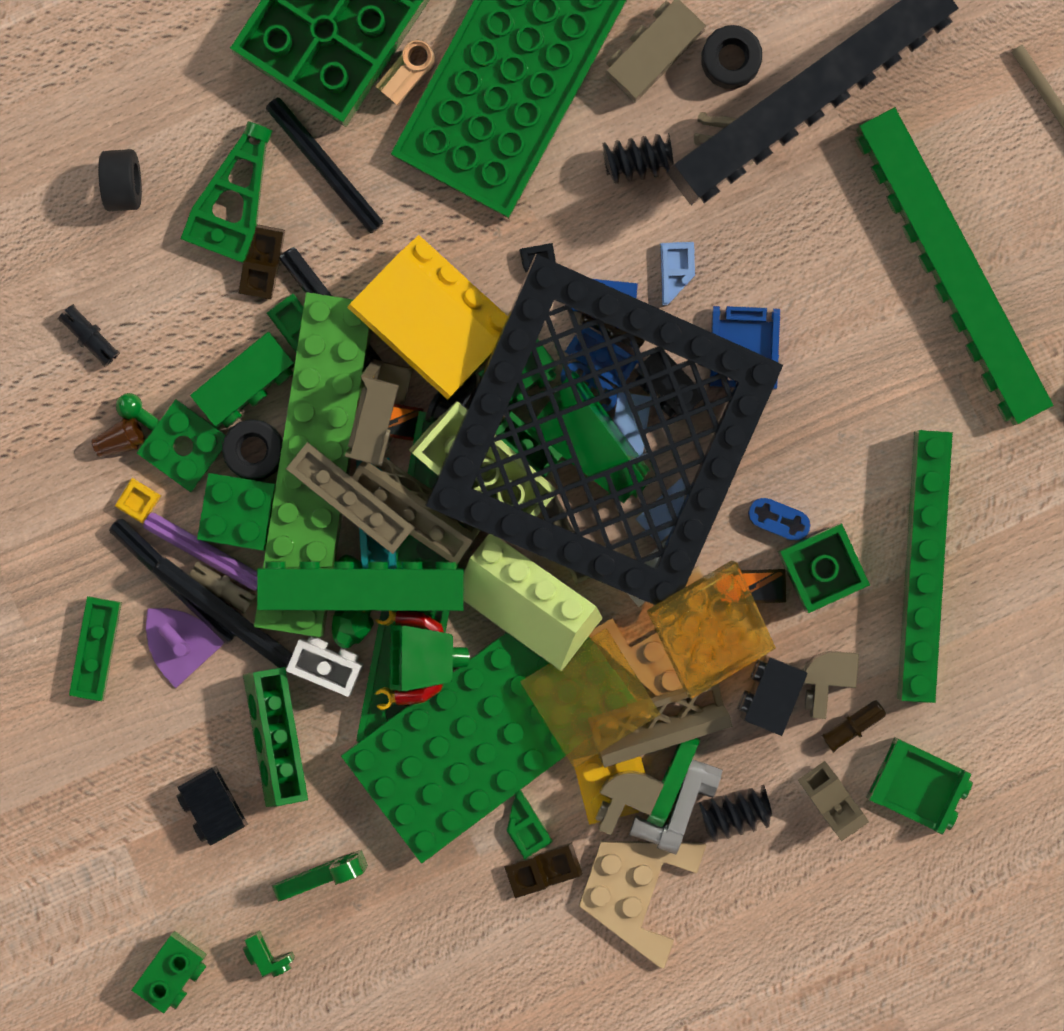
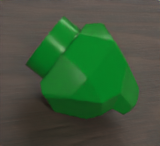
[332,610,374,649]

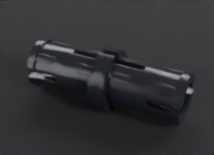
[58,304,120,367]

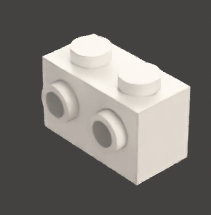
[286,636,364,697]

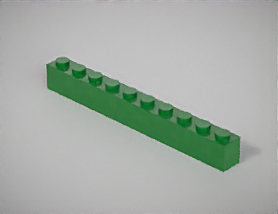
[855,107,1054,425]

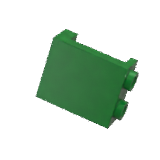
[866,737,973,835]

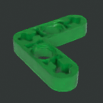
[272,850,368,902]

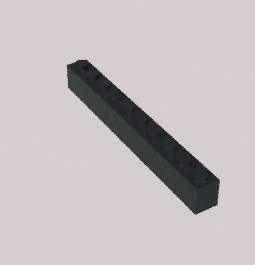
[667,0,959,206]

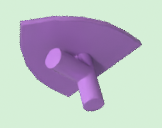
[146,608,224,688]

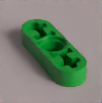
[646,738,700,828]

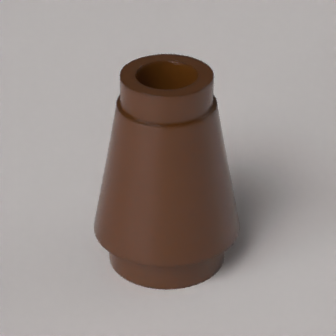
[92,418,144,457]

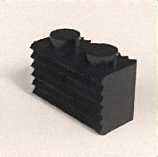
[176,766,248,846]

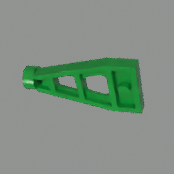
[180,121,273,263]

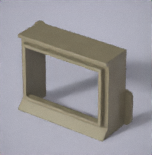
[345,359,413,466]

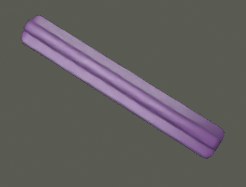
[143,513,257,591]

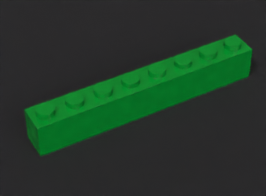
[897,430,953,703]

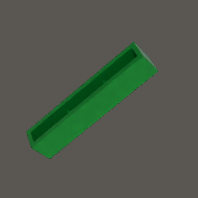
[257,561,464,611]

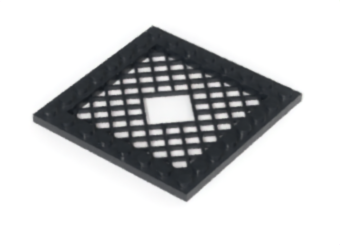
[425,254,783,613]

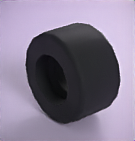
[701,25,762,89]
[98,149,142,212]
[222,419,283,480]

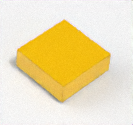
[115,478,162,524]

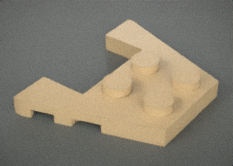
[589,566,723,696]
[579,841,706,969]

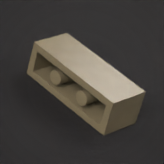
[606,0,706,103]

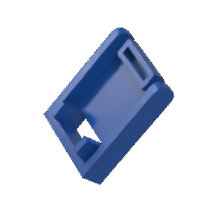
[709,306,780,390]

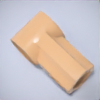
[375,40,435,106]

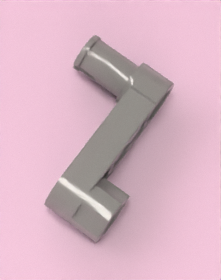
[629,759,723,855]

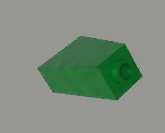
[531,371,650,504]

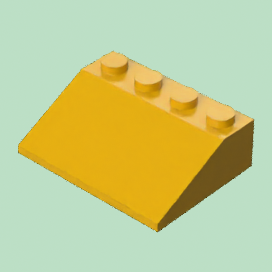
[347,235,508,400]

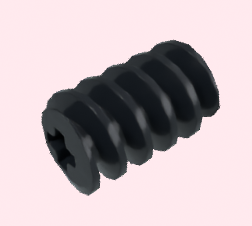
[602,133,674,184]
[699,784,773,842]

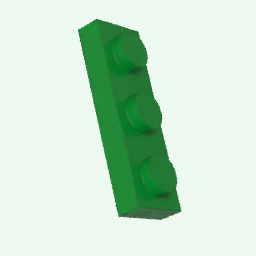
[69,596,122,702]

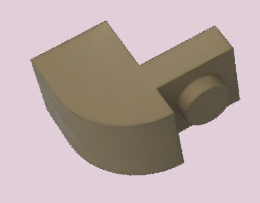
[803,651,859,719]
[798,761,869,841]
[595,770,664,835]

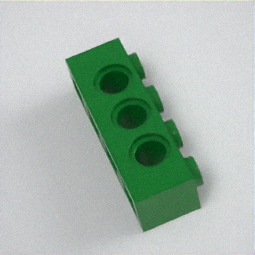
[243,667,308,807]

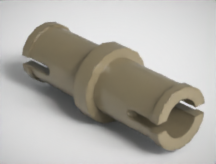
[189,561,255,614]

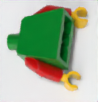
[375,611,470,710]

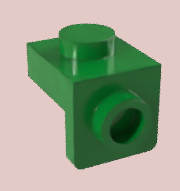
[243,930,295,978]

